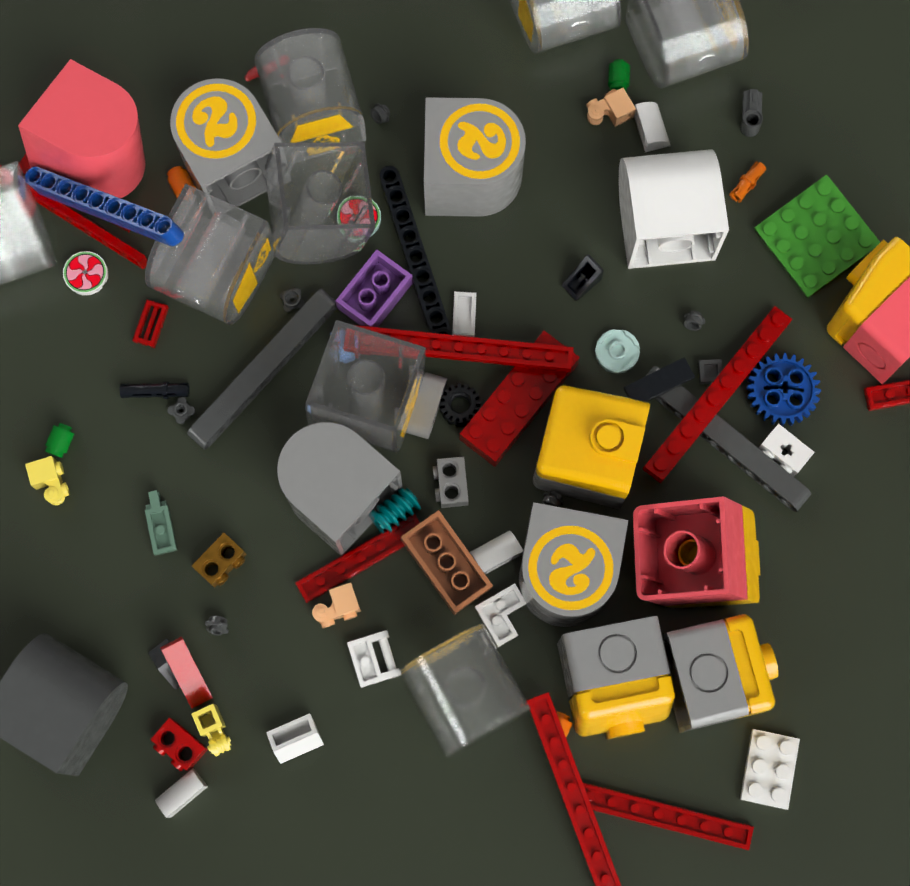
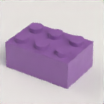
[335,250,413,327]

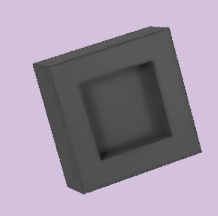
[698,359,722,384]

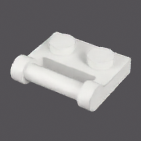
[347,630,401,688]

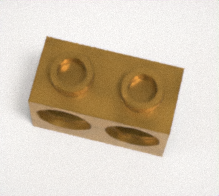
[192,533,247,588]

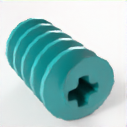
[369,488,421,534]

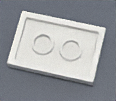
[740,729,800,810]

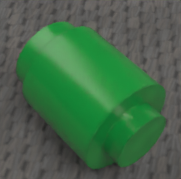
[608,59,630,92]
[45,423,75,458]

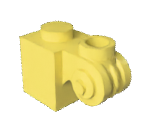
[25,456,70,506]
[191,704,231,757]

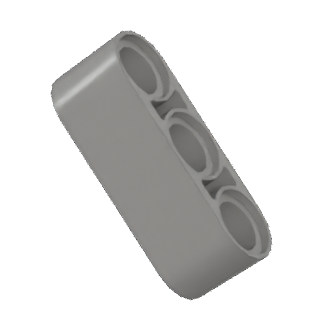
[406,372,448,439]

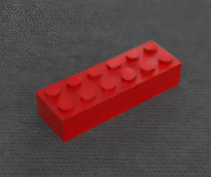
[460,330,580,467]

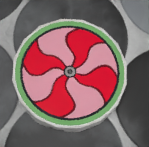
[63,251,108,295]

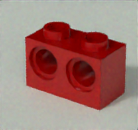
[150,717,208,771]

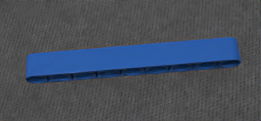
[24,167,184,246]

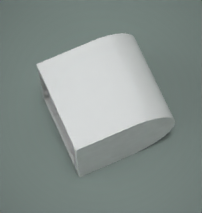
[619,149,729,269]

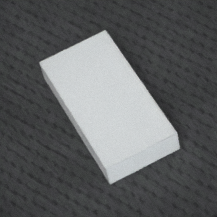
[452,291,477,337]

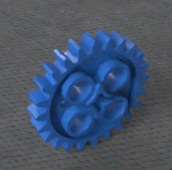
[746,353,821,426]

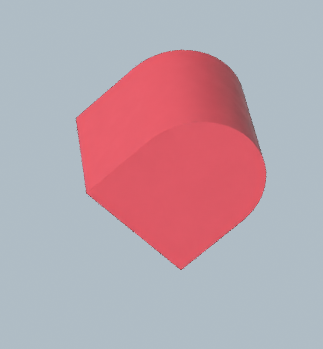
[18,59,146,198]

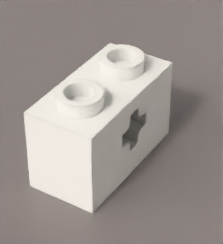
[759,424,815,477]

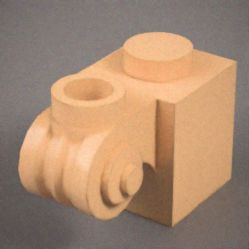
[586,87,636,127]
[312,582,361,628]

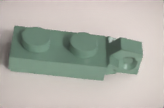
[145,490,178,556]

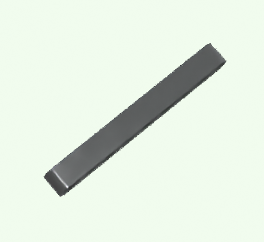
[187,288,337,450]
[645,366,811,512]

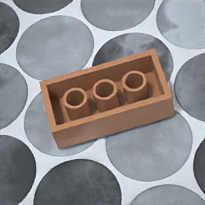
[401,510,493,615]

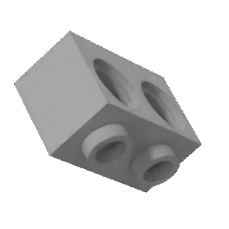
[433,457,469,508]

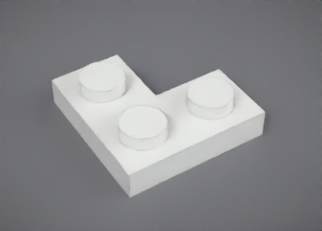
[475,584,526,647]

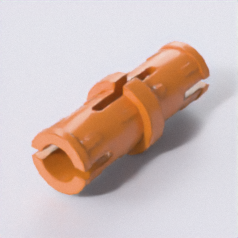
[730,161,766,203]

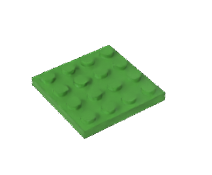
[754,174,880,298]

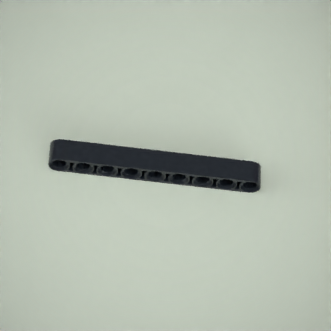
[380,166,453,335]

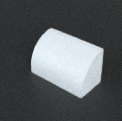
[634,102,670,152]
[469,530,523,575]
[266,713,324,764]
[155,768,208,818]

